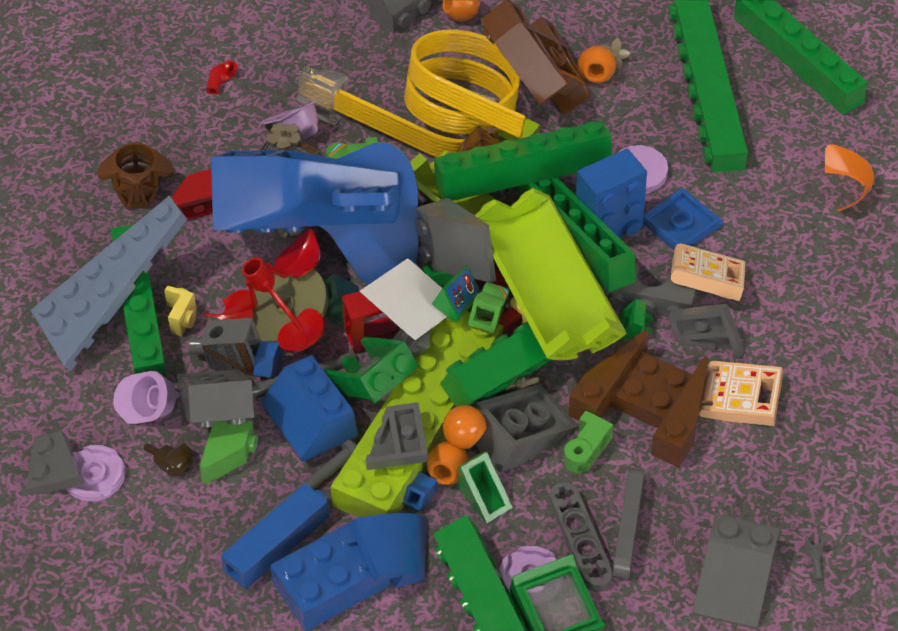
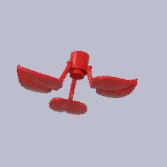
[203,228,325,352]

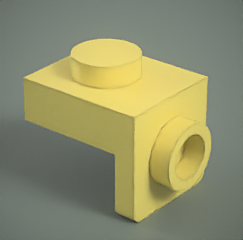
[164,286,197,337]

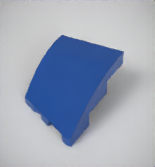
[350,513,427,588]

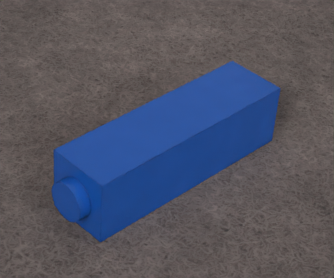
[221,483,329,590]

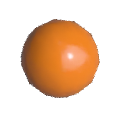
[443,0,480,22]
[577,45,616,84]
[443,405,487,449]
[427,441,470,485]

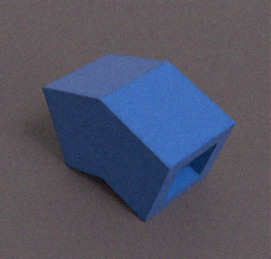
[253,341,283,377]
[403,472,437,511]

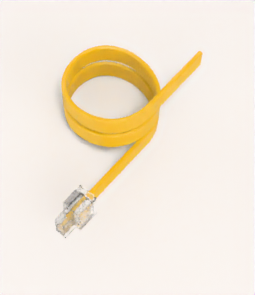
[296,30,526,157]

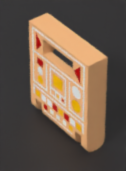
[671,244,745,301]
[699,361,783,426]

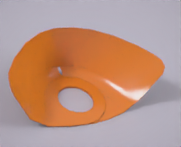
[825,144,874,212]

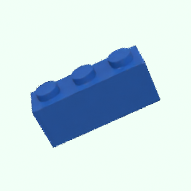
[261,355,358,462]

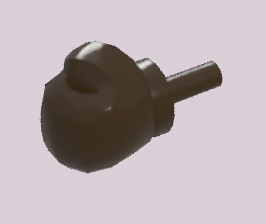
[144,443,193,477]

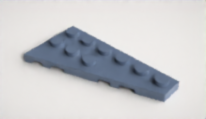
[31,196,187,371]

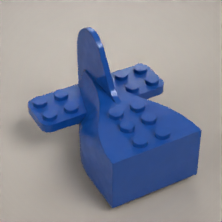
[211,142,419,285]

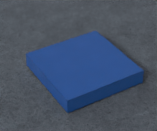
[643,188,723,250]

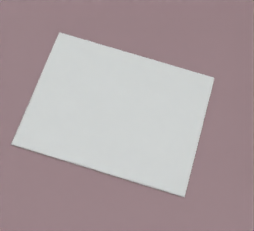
[360,258,448,340]

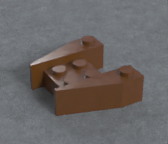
[480,0,591,115]
[568,330,709,468]

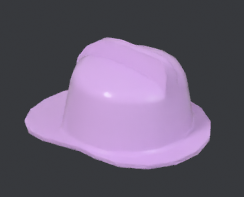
[260,100,319,139]
[113,371,181,424]

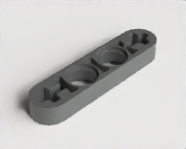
[613,468,645,579]
[550,482,613,592]

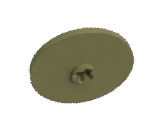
[253,269,329,343]

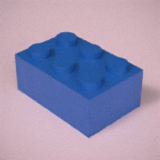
[576,148,647,238]
[270,521,390,631]

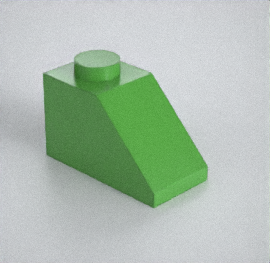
[199,420,258,484]

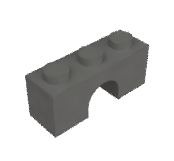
[602,264,697,318]

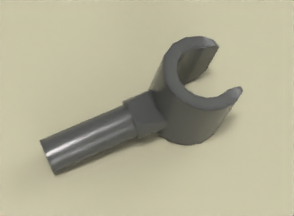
[804,535,825,581]

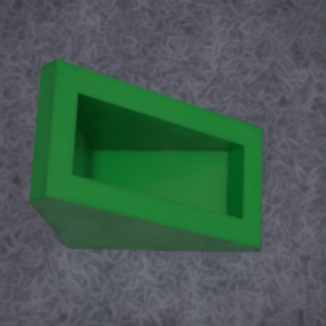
[458,451,513,523]

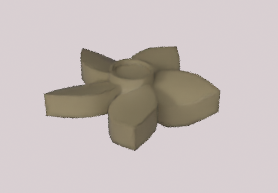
[599,37,632,71]
[504,377,539,392]

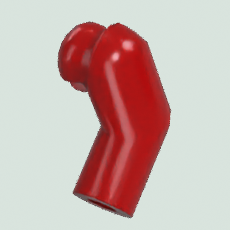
[206,60,238,94]

